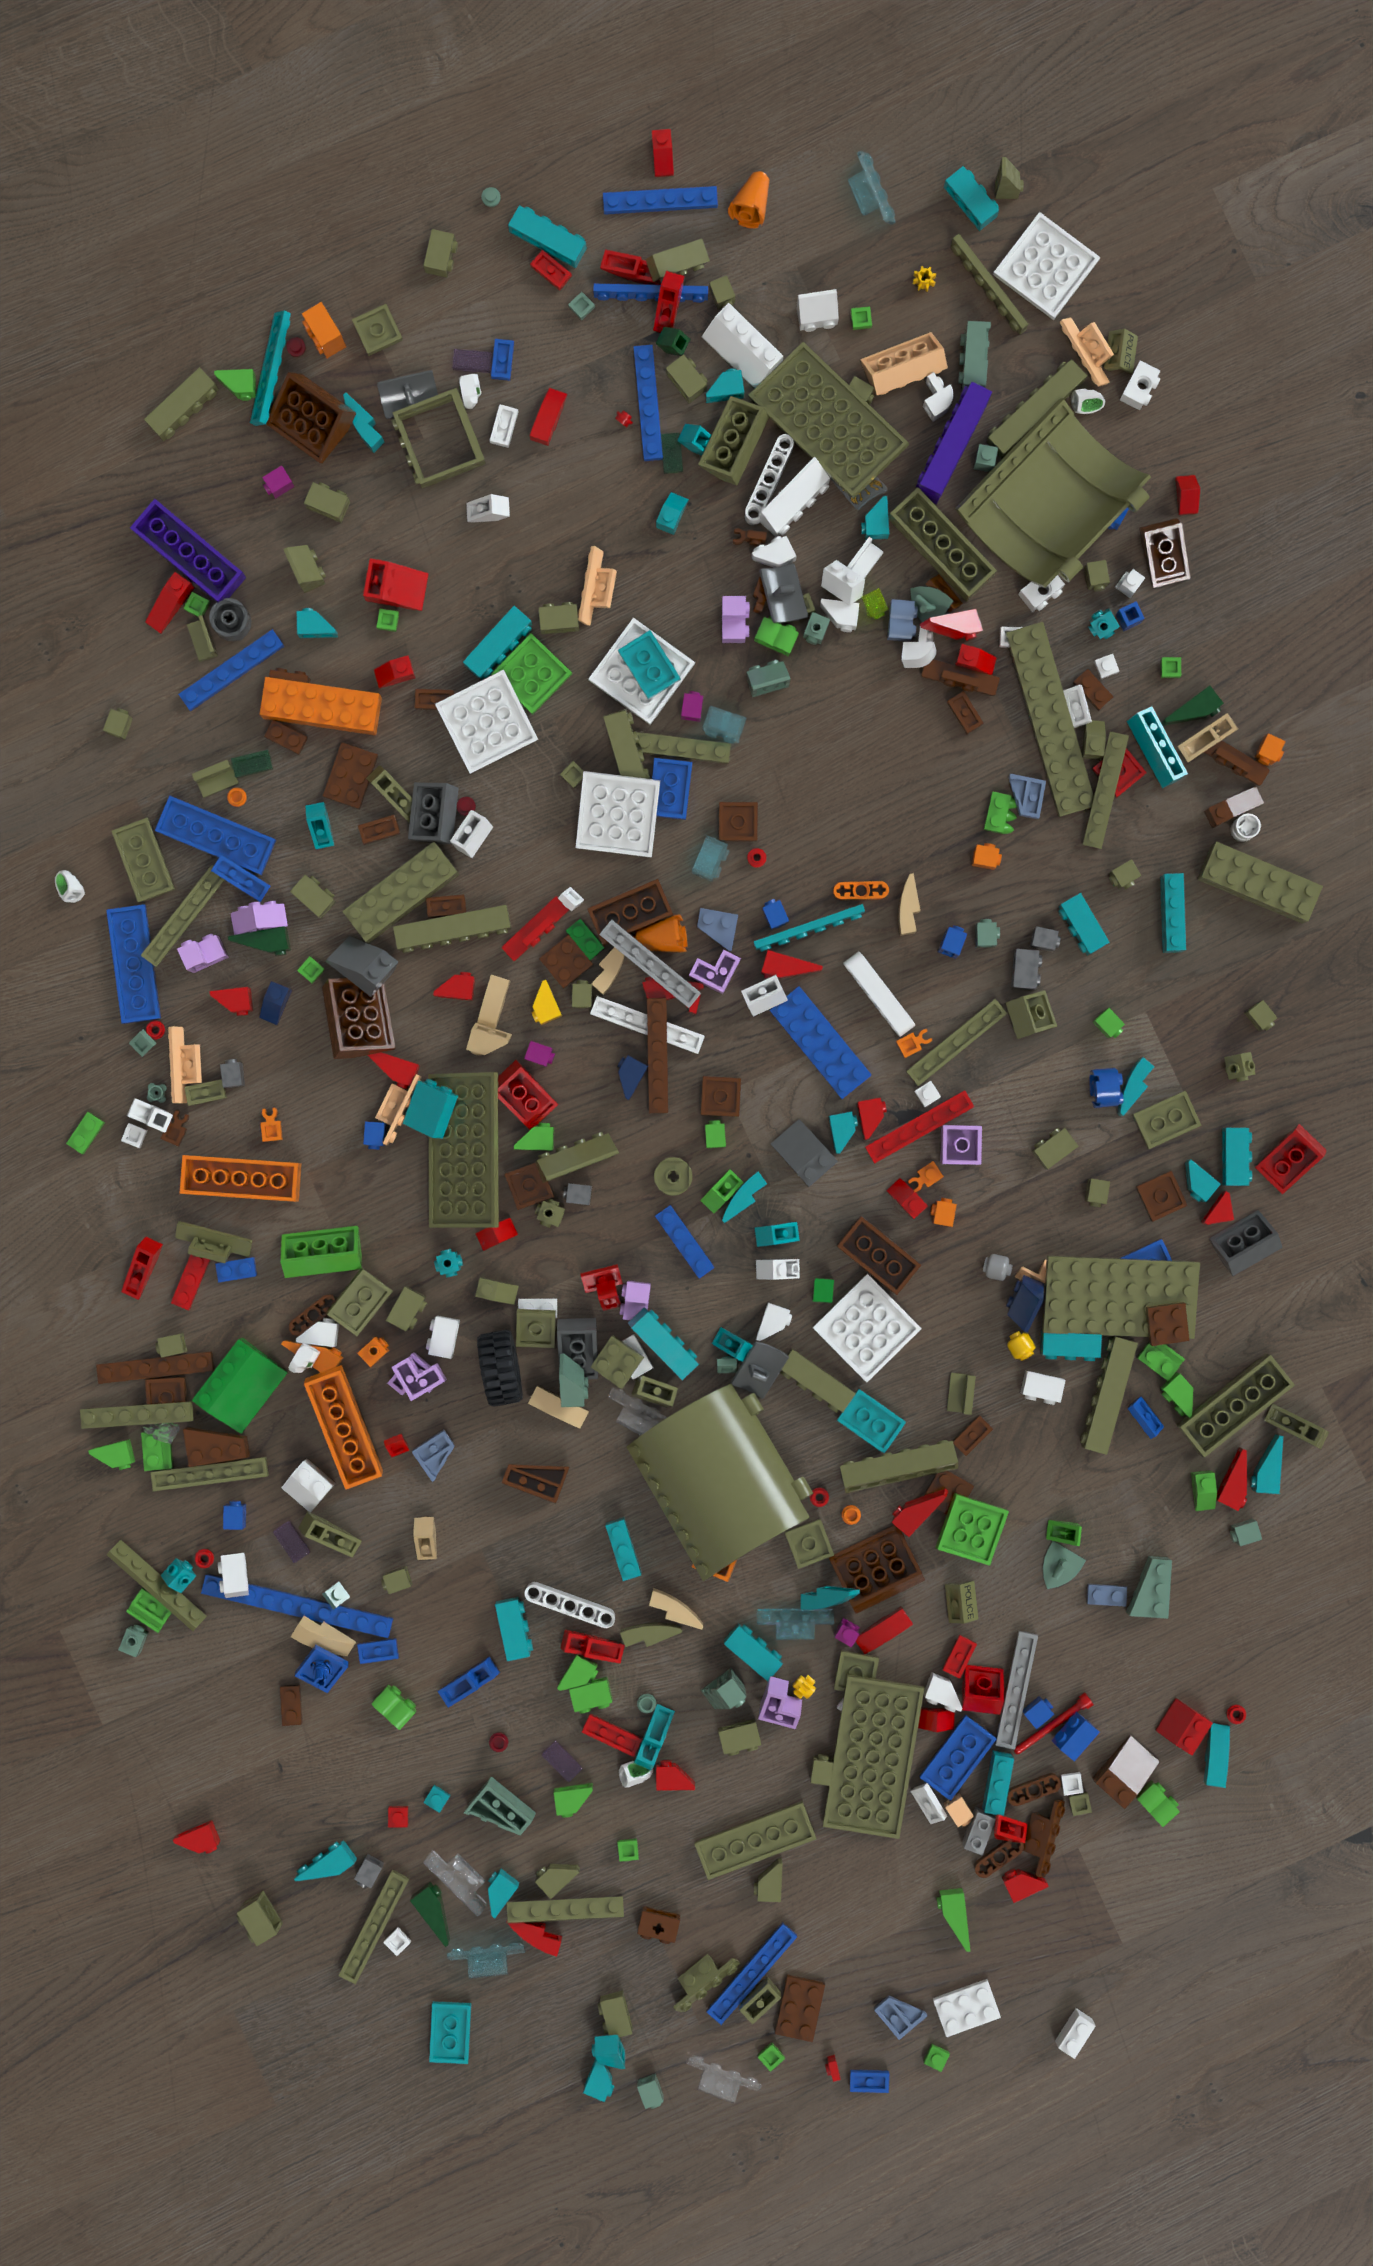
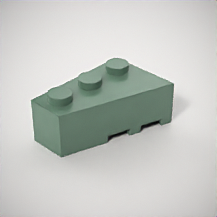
[958,321,991,390]
[1126,1556,1172,1619]
[701,1668,746,1709]
[464,1777,536,1836]

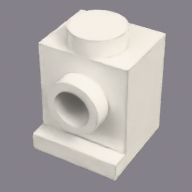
[1115,569,1145,598]

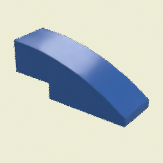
[438,1656,500,1708]

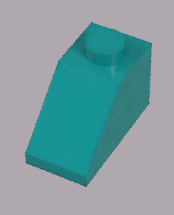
[706,368,744,403]
[677,424,712,456]
[656,492,689,535]
[861,496,889,540]
[297,608,338,638]
[305,802,334,849]
[828,1112,858,1154]
[1185,1159,1221,1202]
[755,1222,800,1247]
[712,1327,753,1362]
[488,1869,519,1919]
[592,2035,625,2069]
[583,2058,614,2102]

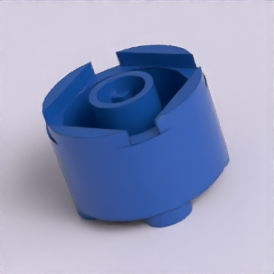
[1089,1068,1124,1108]

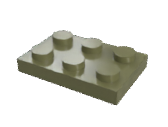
[1132,1091,1202,1149]
[326,1268,393,1336]

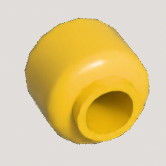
[1007,1331,1036,1361]

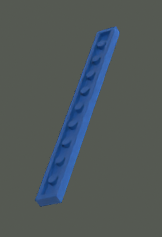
[201,1574,393,1638]

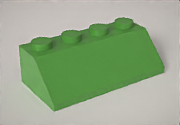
[281,1226,362,1278]

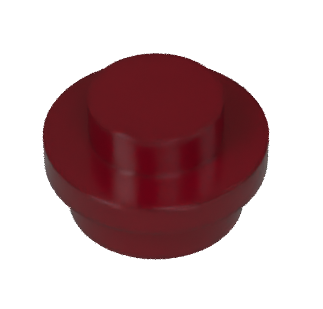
[286,337,306,357]
[457,797,476,816]
[489,1732,508,1752]

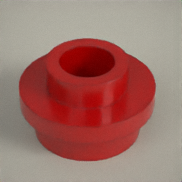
[615,410,633,427]
[747,848,767,868]
[146,1020,165,1040]
[810,1487,829,1507]
[195,1549,214,1568]
[1226,1704,1246,1724]

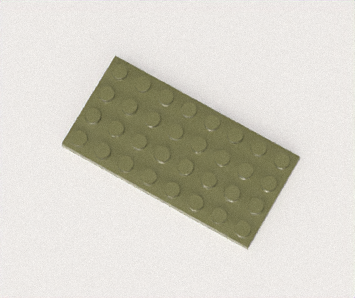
[748,342,909,499]
[428,1072,499,1228]
[1042,1255,1200,1339]
[823,1674,924,1839]

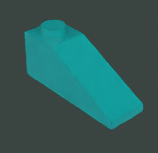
[1250,1434,1283,1494]

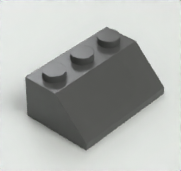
[408,782,459,844]
[1209,1210,1283,1276]

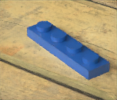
[655,1205,715,1278]

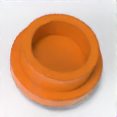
[227,788,247,807]
[841,1505,861,1525]

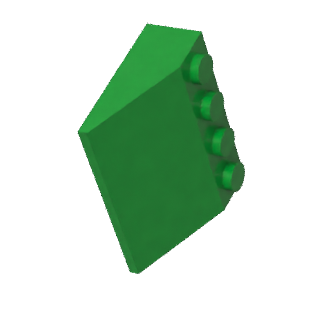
[192,1338,288,1434]

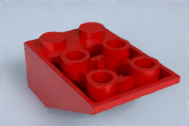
[363,558,429,611]

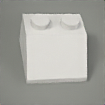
[797,289,839,332]
[281,1459,336,1513]

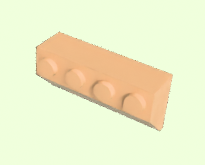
[860,332,948,395]

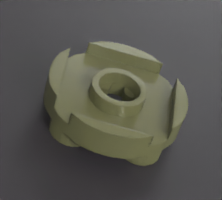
[654,1157,692,1196]

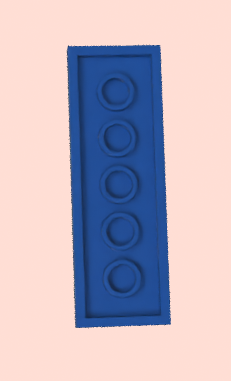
[155,796,276,875]
[106,905,161,1024]
[769,986,871,1099]

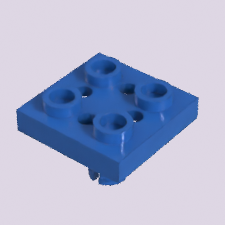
[295,1645,349,1693]

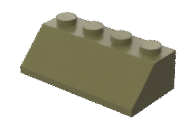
[698,396,769,486]
[535,1132,619,1183]

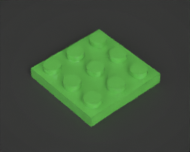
[491,633,572,715]
[935,1493,1009,1566]

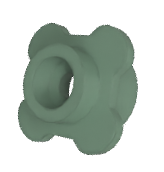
[147,1083,167,1103]

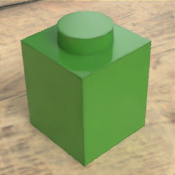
[1093,1008,1125,1038]
[705,1120,726,1148]

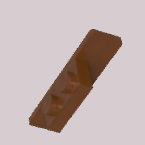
[921,660,1000,696]
[1204,741,1270,786]
[1023,1800,1065,1878]

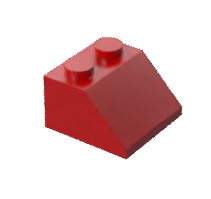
[962,1665,1004,1715]
[1156,1698,1213,1756]

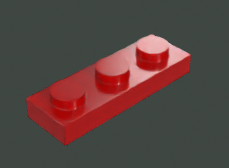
[171,1255,210,1310]
[582,1713,642,1757]

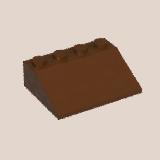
[266,372,356,463]
[322,978,395,1059]
[829,1525,925,1614]

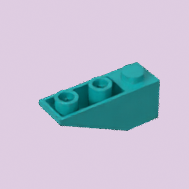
[294,1840,357,1881]

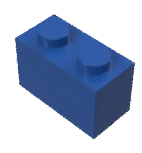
[938,925,967,959]
[1051,1711,1100,1762]

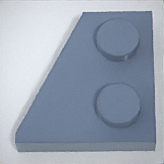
[1008,774,1046,819]
[697,908,738,952]
[412,1429,455,1482]
[874,1995,927,2040]

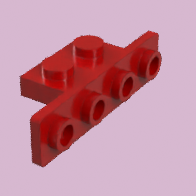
[502,896,569,961]

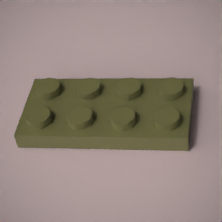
[112,818,175,903]

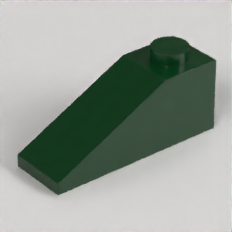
[1161,686,1224,726]
[227,926,291,956]
[410,1882,450,1947]

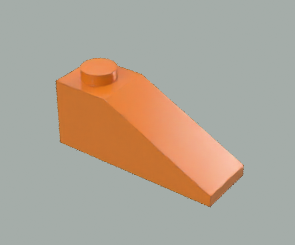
[281,1340,344,1373]

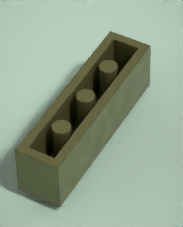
[144,367,219,441]
[604,709,650,779]
[780,1349,856,1413]

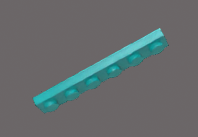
[250,310,291,426]
[753,904,865,952]

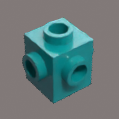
[1089,608,1120,639]
[434,1249,463,1278]
[161,1558,196,1593]

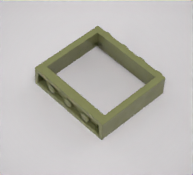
[391,388,486,489]

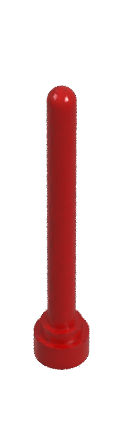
[1014,1692,1094,1755]

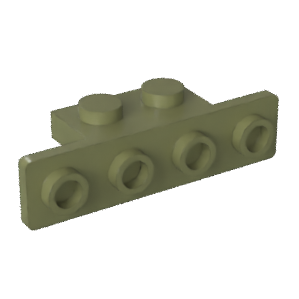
[175,1221,252,1263]
[673,1954,740,2012]

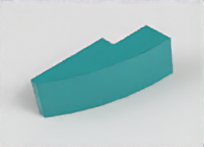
[343,392,384,453]
[1117,1057,1154,1116]
[722,1171,767,1223]
[801,1586,860,1610]
[634,1704,675,1770]
[1203,1723,1230,1788]

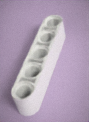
[745,434,794,526]
[843,951,915,1037]
[525,1582,615,1628]

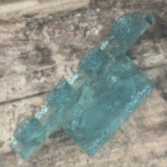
[848,151,896,225]
[757,1608,834,1640]
[447,1943,526,1979]

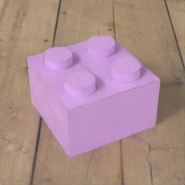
[940,1125,982,1165]

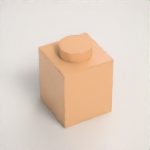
[943,1793,974,1827]

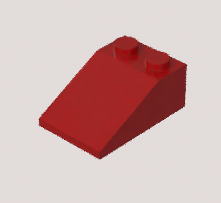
[498,1060,558,1130]
[1255,1124,1327,1194]

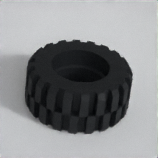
[477,1330,523,1407]

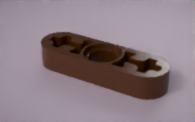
[289,1294,337,1336]
[1007,1773,1061,1806]
[974,1840,1024,1878]

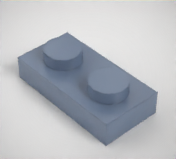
[1087,1584,1127,1606]

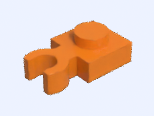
[896,1029,932,1059]
[261,1108,283,1142]
[908,1161,944,1192]

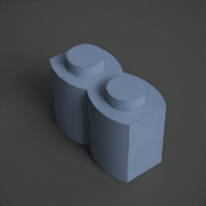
[887,599,918,642]

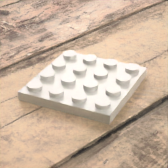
[993,212,1100,320]
[588,618,695,725]
[435,670,538,773]
[576,771,660,857]
[813,1274,922,1382]

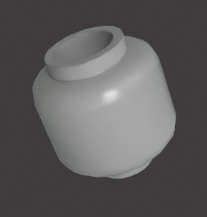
[983,1254,1013,1281]

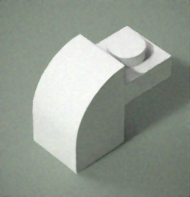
[923,372,953,422]
[901,627,937,668]
[127,1098,173,1132]

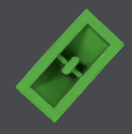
[1046,1520,1082,1546]

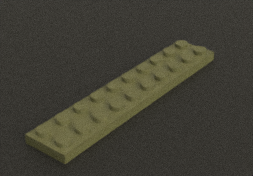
[1006,622,1094,817]

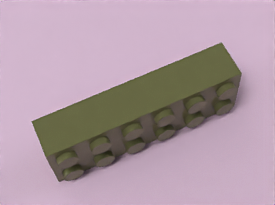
[889,488,997,602]
[342,842,459,944]
[1197,842,1323,924]
[1176,1353,1295,1458]

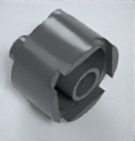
[209,598,251,641]

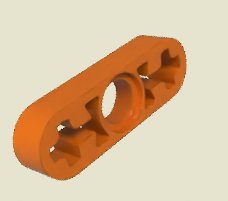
[833,881,889,900]

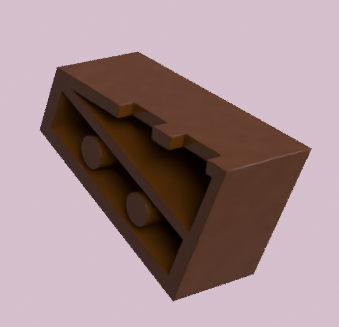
[183,1427,250,1467]
[502,1465,570,1504]

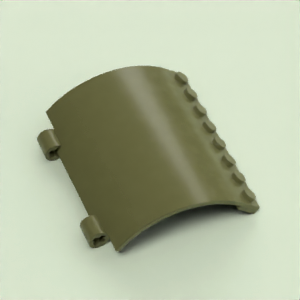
[955,399,1151,588]
[627,1384,813,1581]

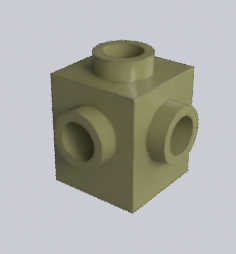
[1224,1052,1256,1082]
[535,1199,566,1228]

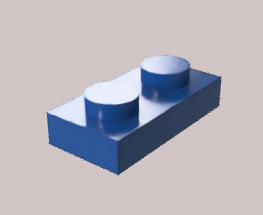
[491,339,514,381]
[215,1257,257,1283]
[1127,1397,1164,1439]
[357,1638,399,1664]
[850,2070,889,2093]

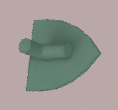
[911,586,953,622]
[1043,1541,1086,1589]

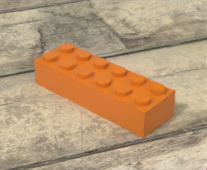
[260,677,382,735]
[180,1155,302,1202]
[304,1365,383,1490]

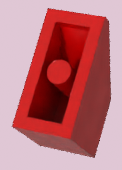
[652,129,674,177]
[955,644,997,675]
[374,655,416,689]
[433,972,476,1001]
[209,987,253,1016]
[857,1098,887,1140]
[886,1178,928,1219]
[656,1760,695,1791]
[173,1820,221,1854]
[1002,1869,1049,1903]

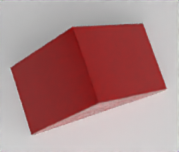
[1175,475,1200,515]
[1201,1191,1234,1225]
[475,1218,518,1251]
[596,1280,621,1311]
[918,1708,955,1732]
[994,1815,1027,1843]

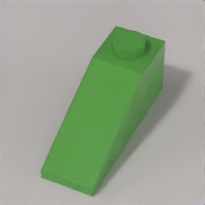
[936,1888,971,1952]

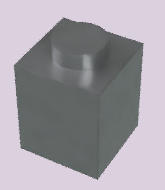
[1030,927,1061,952]
[220,1059,245,1088]
[563,1183,592,1205]
[354,1854,384,1888]

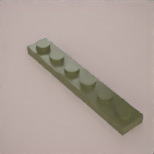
[951,234,1028,335]
[637,732,731,764]
[1083,732,1129,849]
[141,865,225,968]
[906,999,1007,1086]
[80,1401,194,1429]
[150,1457,269,1491]
[107,1540,207,1631]
[338,1870,409,1985]
[507,1897,624,1924]

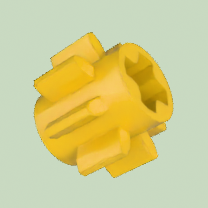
[913,266,936,292]
[792,1675,816,1699]

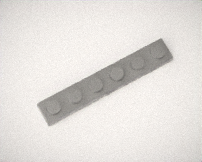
[599,920,701,1008]
[995,1630,1038,1750]

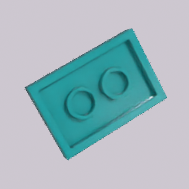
[618,630,681,700]
[837,1388,906,1453]
[429,2001,471,2064]

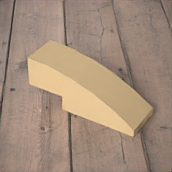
[1177,713,1238,762]
[898,874,920,936]
[592,947,625,995]
[477,975,510,1029]
[528,1386,589,1428]
[649,1588,703,1630]
[291,1616,356,1656]

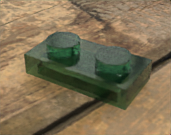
[661,432,683,474]
[231,750,273,778]

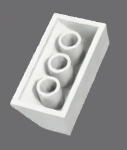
[702,303,783,389]
[760,457,830,537]

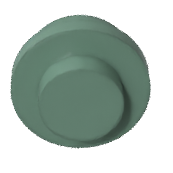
[481,187,501,207]
[637,1693,656,1713]

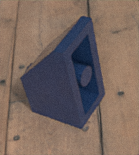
[259,981,292,1025]
[617,1055,648,1100]

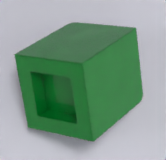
[812,1278,834,1303]

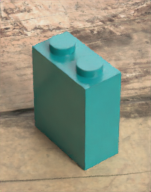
[403,1079,458,1138]

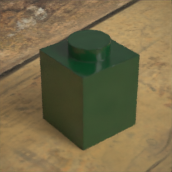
[656,327,691,356]

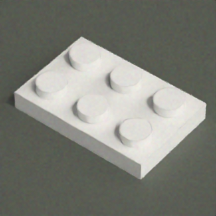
[933,1979,1001,2037]

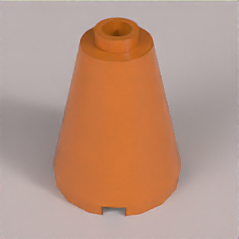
[728,171,770,229]
[633,914,688,953]

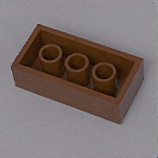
[587,879,673,946]
[836,1216,921,1295]

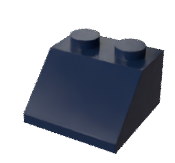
[1006,1275,1045,1333]

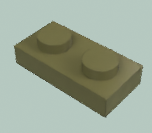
[184,1079,227,1106]

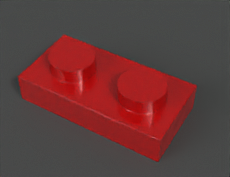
[530,250,572,291]
[580,1264,623,1293]
[942,1634,977,1679]

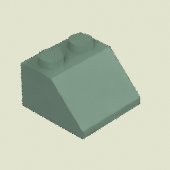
[746,660,790,697]
[559,1354,589,1407]

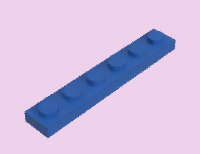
[603,186,718,214]
[593,284,708,303]
[634,345,663,461]
[178,629,285,711]
[706,1922,797,2025]

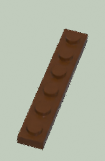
[647,998,668,1113]
[96,1351,214,1384]

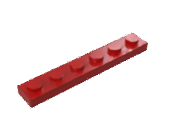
[865,1090,974,1164]

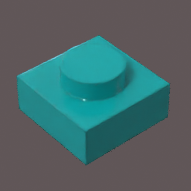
[423,1785,450,1813]

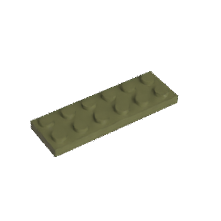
[694,1801,816,1880]

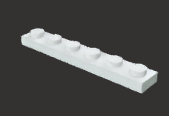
[590,996,705,1054]

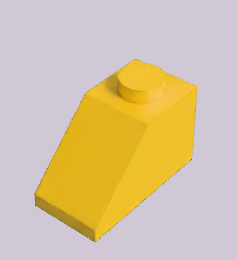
[531,980,562,1025]

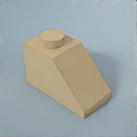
[466,1023,512,1055]
[413,1517,437,1560]

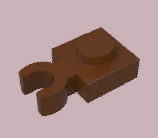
[160,1110,189,1146]

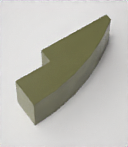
[620,1622,682,1647]

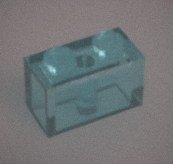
[703,706,746,744]
[692,836,730,882]

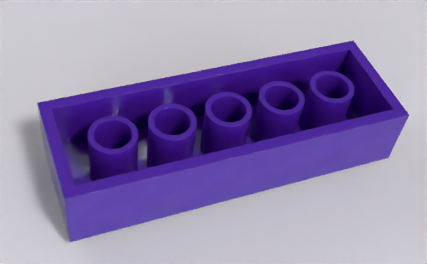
[916,382,992,505]
[130,499,246,602]

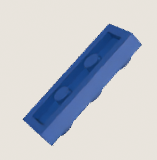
[211,854,270,902]

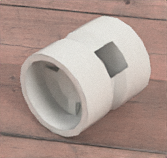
[1230,813,1261,842]

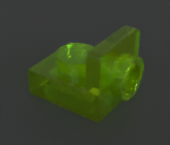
[861,588,888,619]

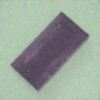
[452,349,493,373]
[273,1520,311,1563]
[542,1740,583,1782]

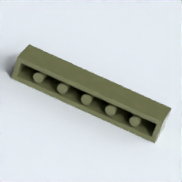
[986,359,1087,459]
[393,905,512,953]
[1080,1336,1138,1455]
[840,1440,958,1493]

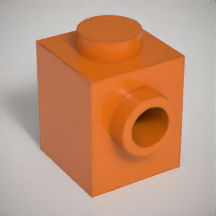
[1255,733,1286,766]
[971,843,1002,870]
[930,1198,957,1227]
[358,1336,390,1367]

